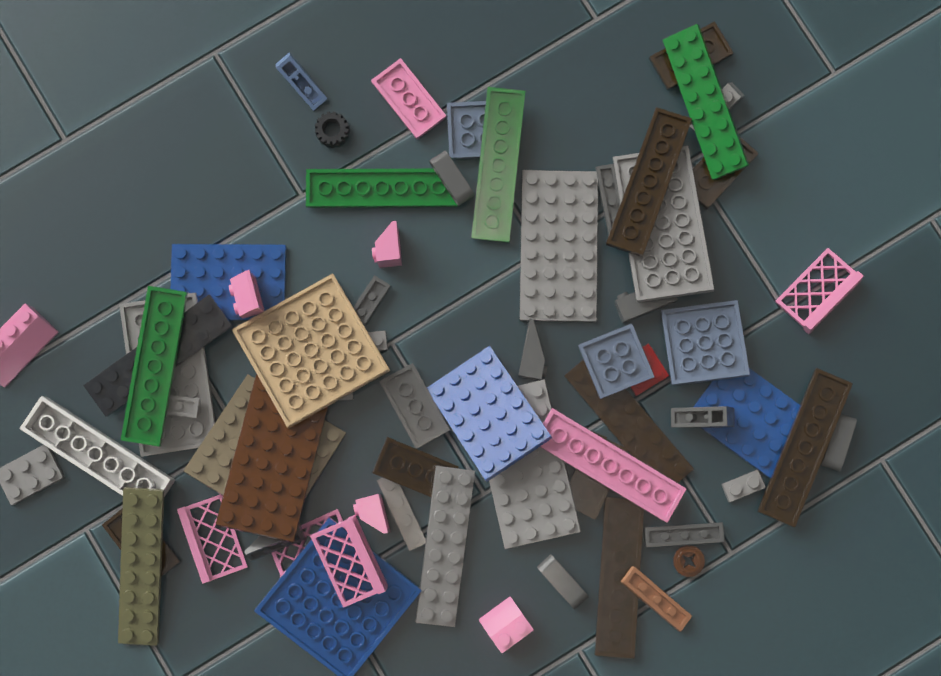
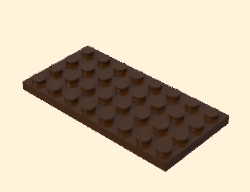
[216,374,328,543]

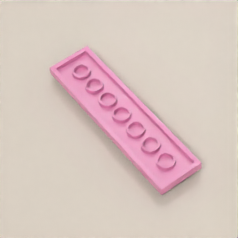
[540,408,686,523]

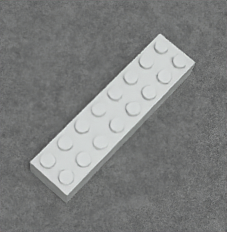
[19,396,175,497]

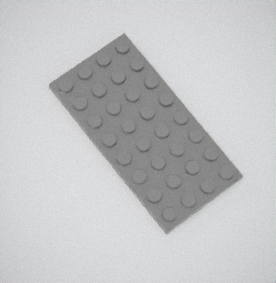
[613,146,714,303]
[520,170,598,322]
[119,293,215,457]
[489,379,581,549]

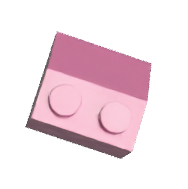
[372,221,402,268]
[229,270,264,318]
[353,494,390,534]
[479,596,534,653]

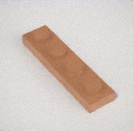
[621,566,692,632]

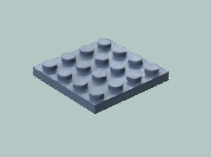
[661,300,750,386]

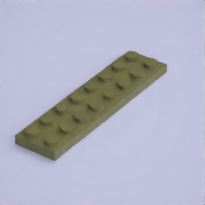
[118,487,164,646]

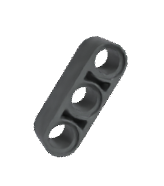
[429,150,475,206]
[820,414,857,472]
[537,554,589,610]

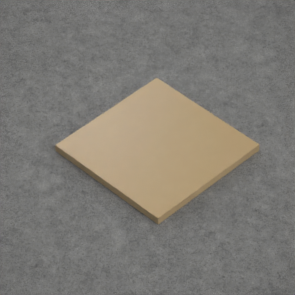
[232,274,390,429]

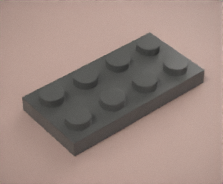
[379,363,450,449]

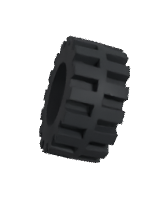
[315,111,349,148]

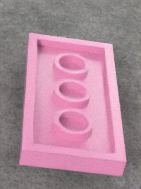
[371,58,447,140]

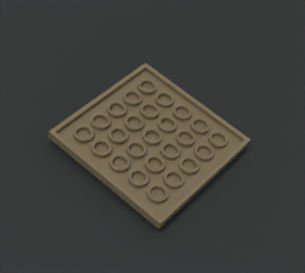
[183,374,346,498]

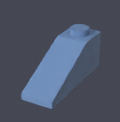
[275,52,327,111]

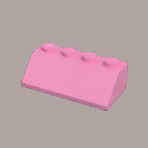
[0,303,59,387]

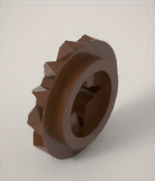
[673,545,705,577]

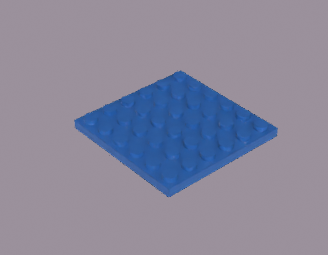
[254,517,422,676]

